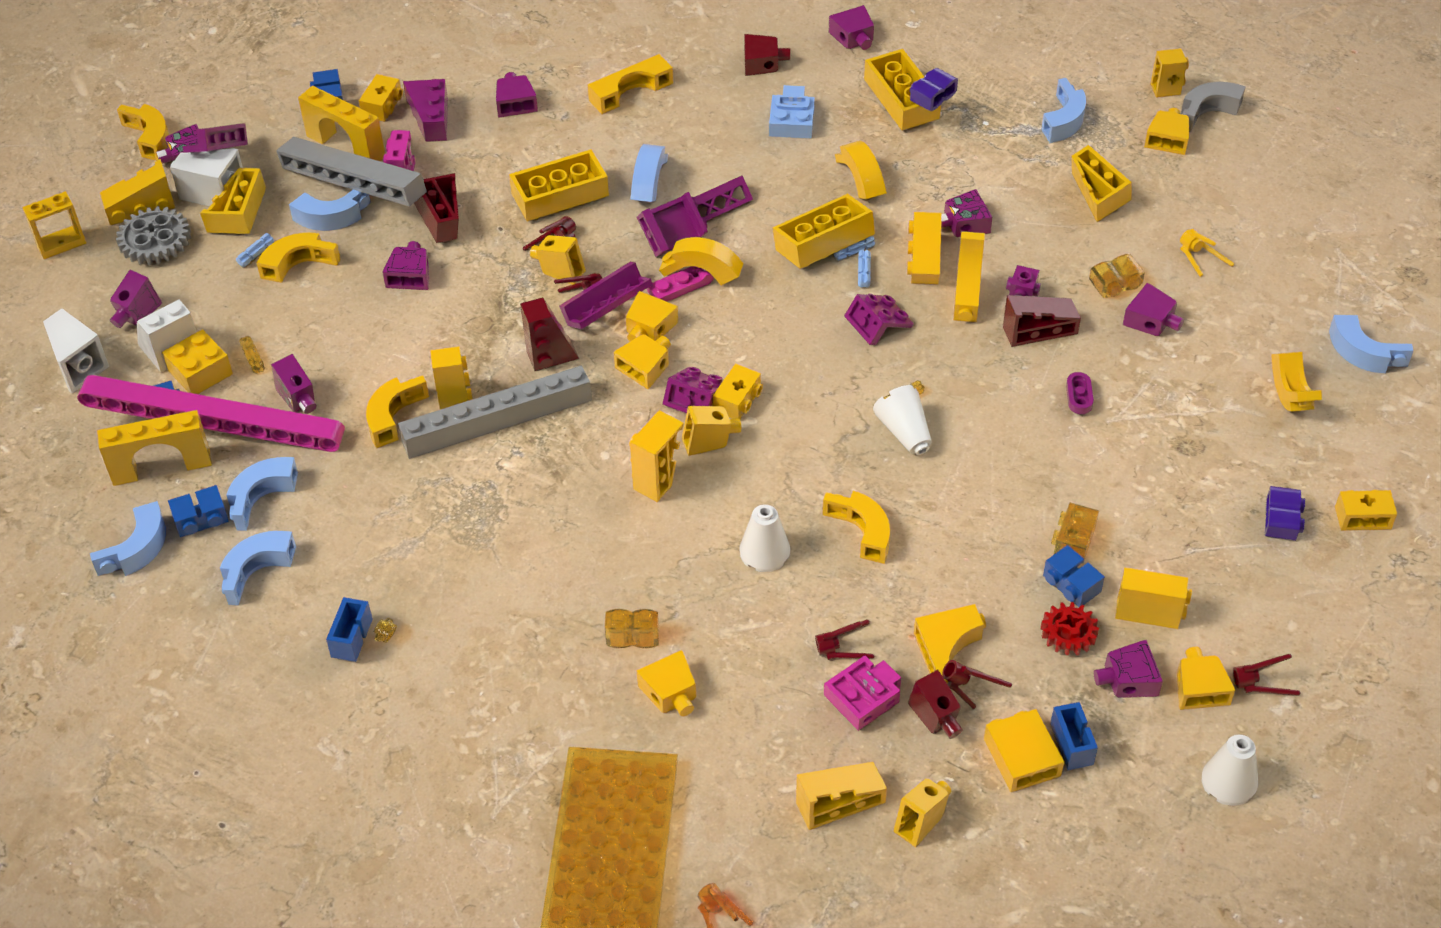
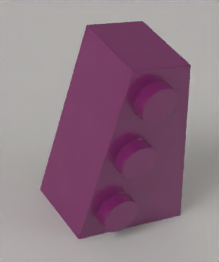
[403,79,448,142]

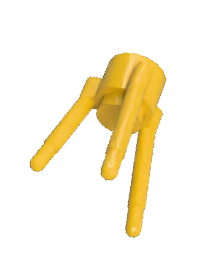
[1180,229,1234,277]

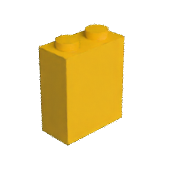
[1115,567,1192,629]
[984,709,1064,792]

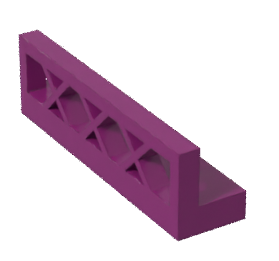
[183,123,248,153]
[694,175,753,221]
[559,261,653,329]

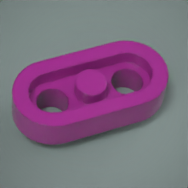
[1066,372,1094,415]

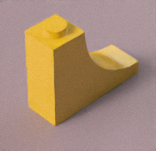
[953,232,985,322]
[914,604,986,683]

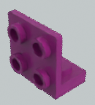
[844,294,914,345]
[662,367,723,413]

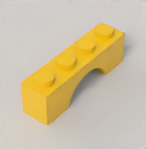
[587,54,673,114]

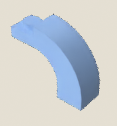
[1041,78,1086,143]
[630,144,668,202]
[289,189,371,231]
[1329,315,1414,373]
[226,457,298,531]
[90,501,166,576]
[220,531,296,606]

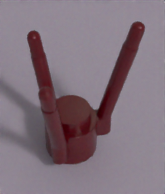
[522,216,576,251]
[554,273,603,293]
[815,619,875,660]
[1233,654,1301,696]
[942,660,1012,709]

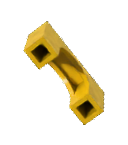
[298,86,385,161]
[97,410,212,486]

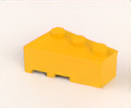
[1071,145,1132,222]
[100,159,175,225]
[200,168,266,234]
[907,212,942,285]
[430,346,473,410]
[629,410,684,502]
[796,762,887,830]

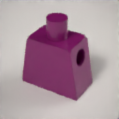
[828,5,874,50]
[496,72,538,118]
[1123,283,1184,336]

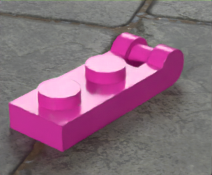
[647,266,714,302]

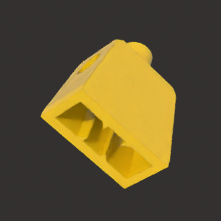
[1144,108,1189,155]
[530,235,586,285]
[626,291,678,342]
[614,335,671,389]
[682,406,742,456]
[1177,646,1235,710]
[636,650,696,716]
[893,778,951,847]

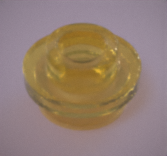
[373,617,397,643]

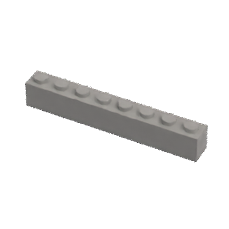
[276,137,427,207]
[398,365,592,459]

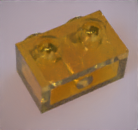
[1051,502,1099,564]

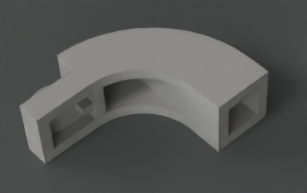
[1181,82,1246,133]

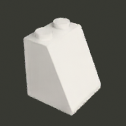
[170,148,243,207]
[137,300,196,373]
[43,309,109,394]

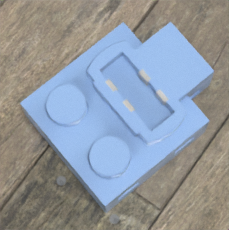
[769,85,815,139]

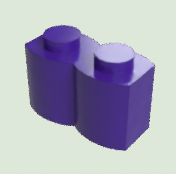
[910,68,958,111]
[1265,486,1305,541]

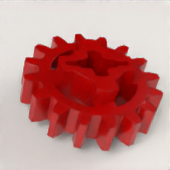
[1040,602,1099,656]

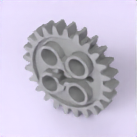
[116,206,191,265]

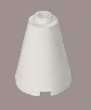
[873,385,932,455]
[740,505,790,572]
[1201,735,1258,806]

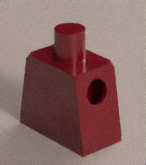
[744,34,790,76]
[908,669,963,739]

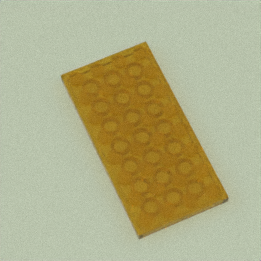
[540,747,678,928]

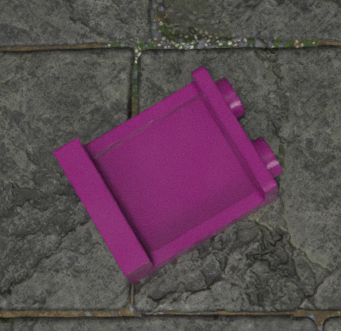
[636,192,708,257]

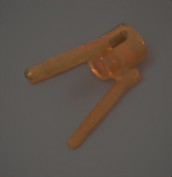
[698,883,753,928]

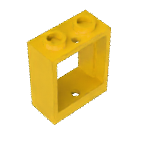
[22,191,87,259]

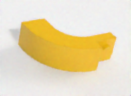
[117,104,169,161]
[835,141,887,199]
[256,232,341,283]
[659,237,744,285]
[1271,352,1322,411]
[366,375,429,449]
[823,491,890,564]

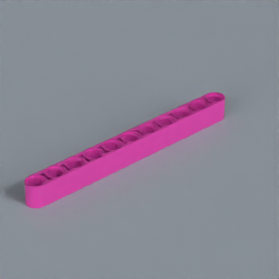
[77,375,345,452]

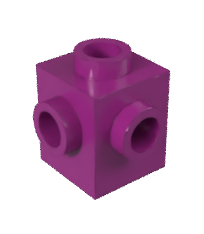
[1006,265,1041,297]

